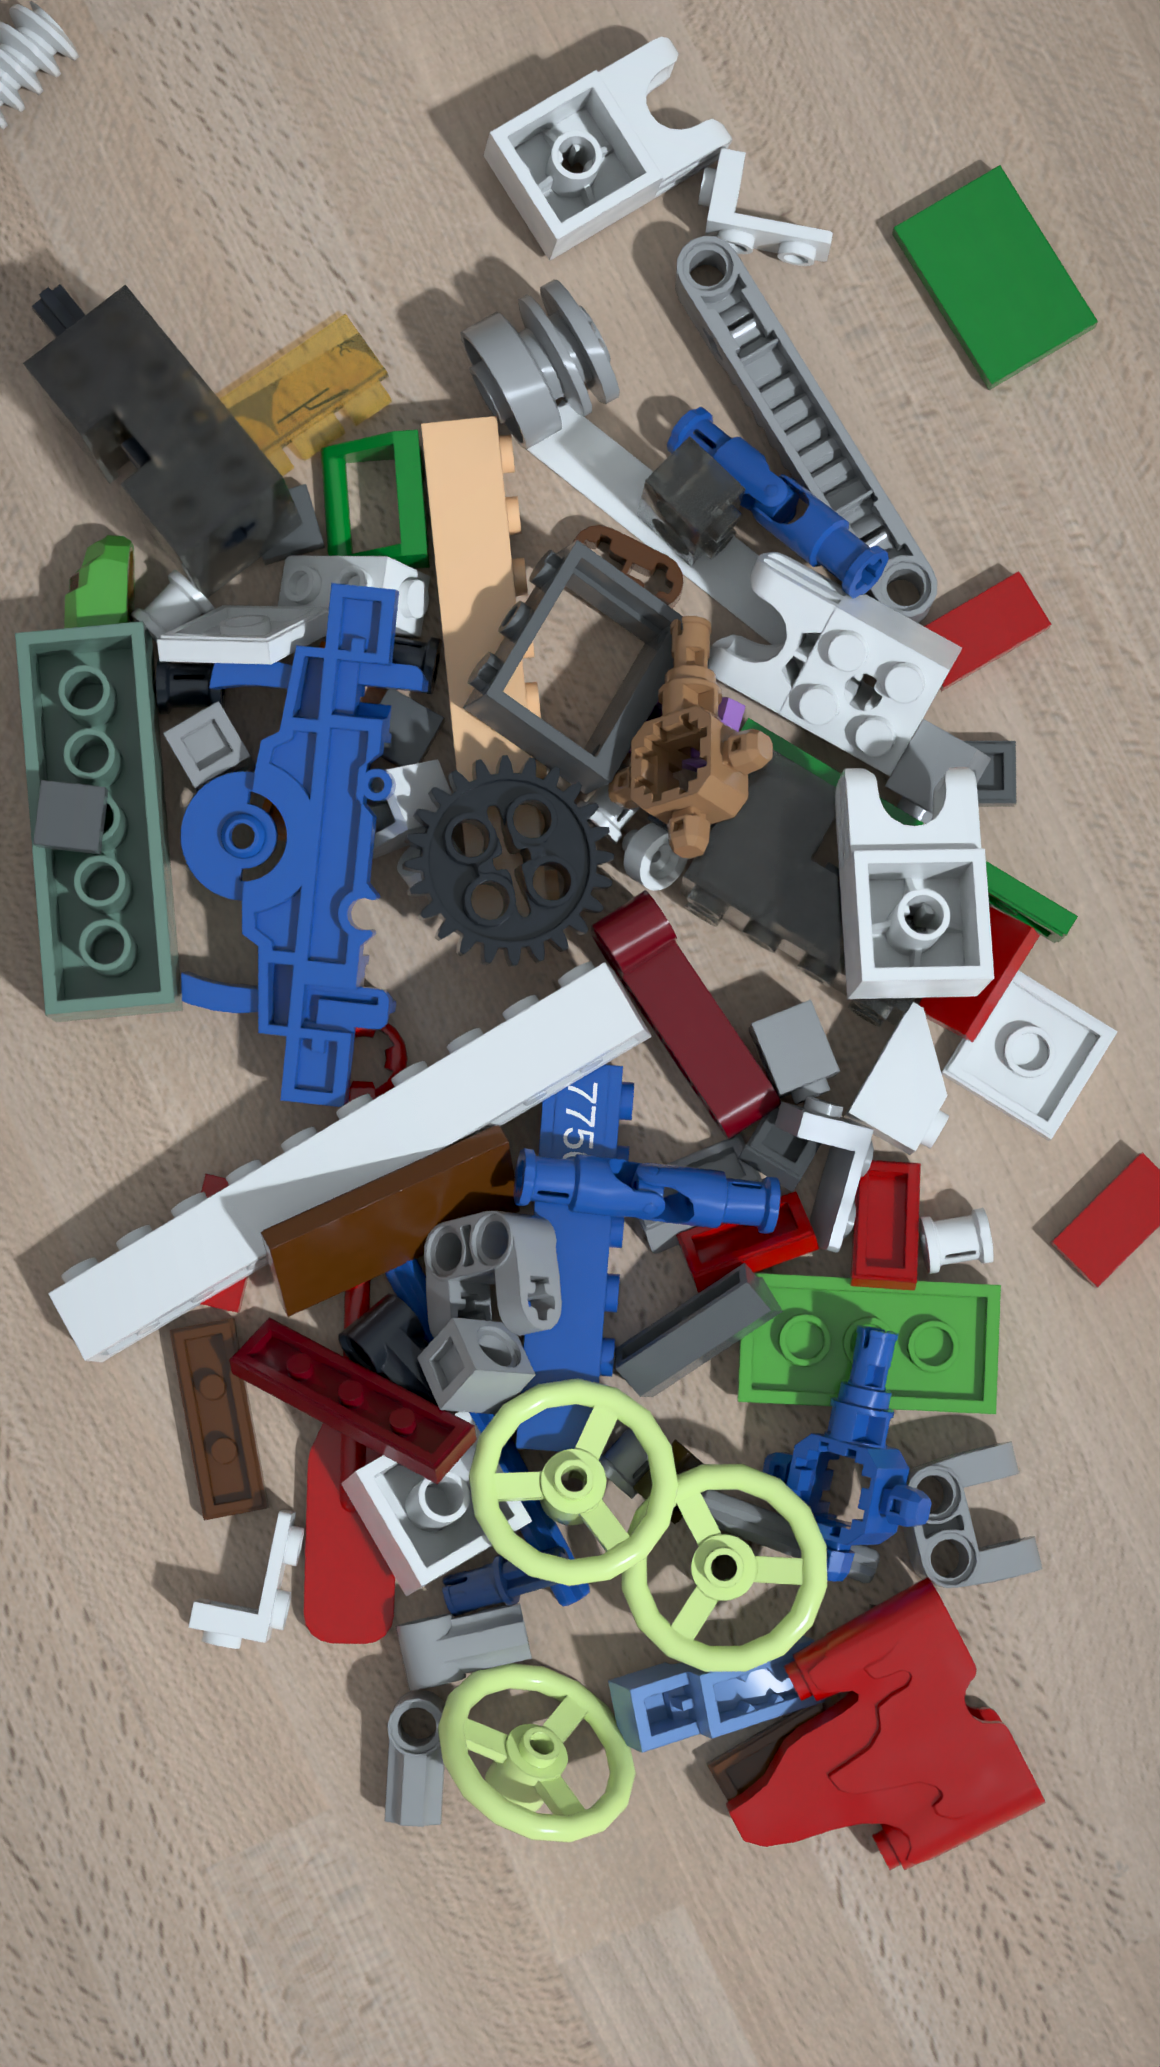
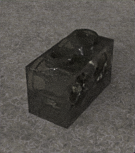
[637,436,745,567]

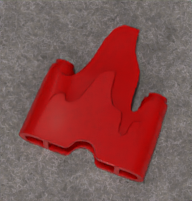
[726,1577,1046,1870]

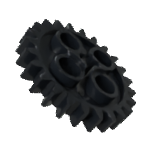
[402,755,614,967]

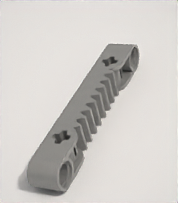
[675,236,937,623]

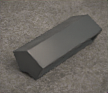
[615,1263,783,1397]

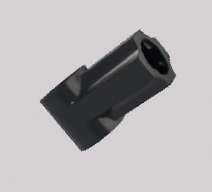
[338,1293,447,1411]

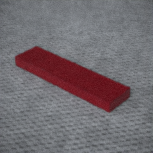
[229,1317,477,1485]

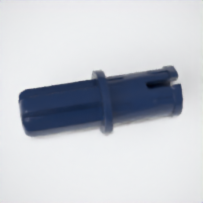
[442,1546,569,1616]

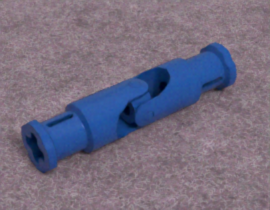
[667,407,889,598]
[514,1148,781,1234]

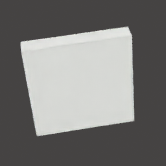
[157,605,329,664]
[941,970,1117,1141]

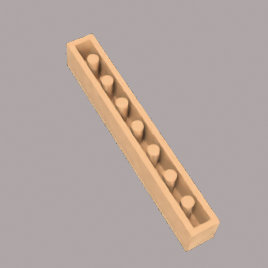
[421,416,560,920]

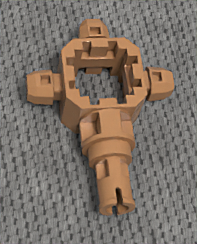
[608,616,773,859]

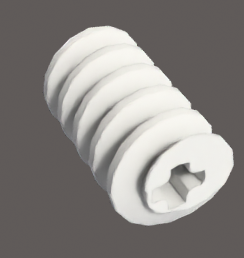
[0,1,79,130]

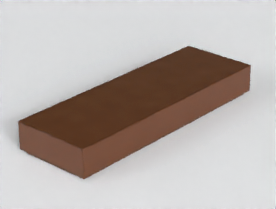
[169,1318,269,1521]

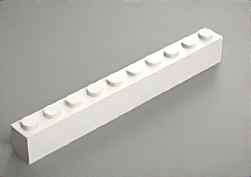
[48,962,652,1362]

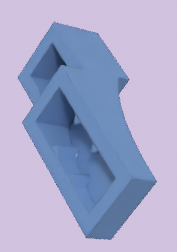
[608,1636,825,1753]

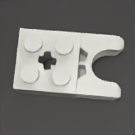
[483,37,733,261]
[708,552,962,776]
[835,767,994,999]

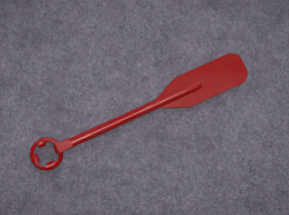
[304,1023,408,1644]

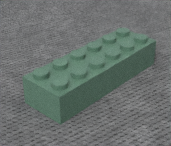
[15,621,183,1022]

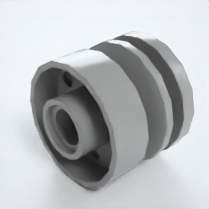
[460,279,620,450]

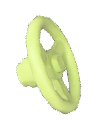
[469,1378,679,1586]
[621,1464,828,1672]
[438,1663,636,1842]

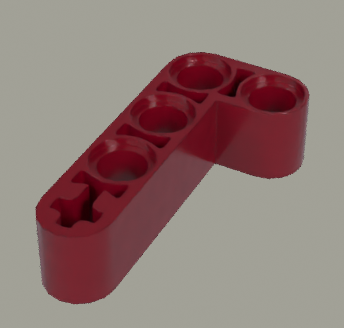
[591,890,781,1140]

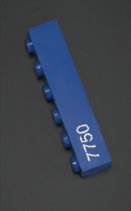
[516,1065,635,1452]

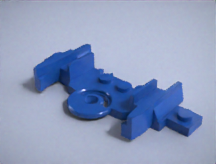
[181,583,429,1107]

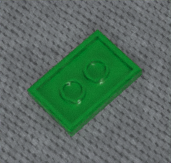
[892,165,1098,390]

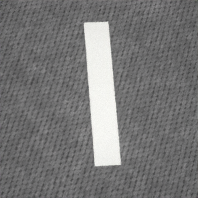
[527,400,787,645]

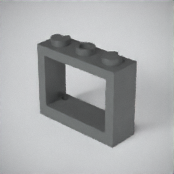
[463,540,683,794]

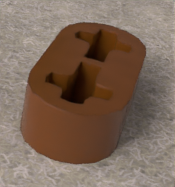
[573,525,684,609]

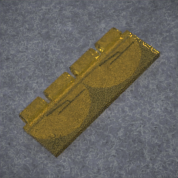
[152,314,392,516]

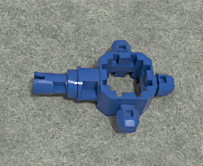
[762,1325,932,1582]

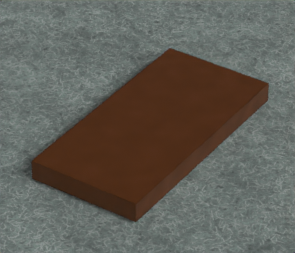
[261,1125,520,1317]

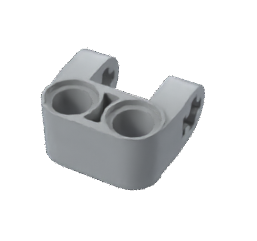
[424,1211,562,1338]
[902,1441,1043,1588]

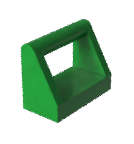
[320,429,430,569]

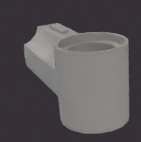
[396,1603,532,1691]
[385,1689,445,1827]

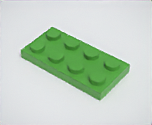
[737,1273,1001,1414]

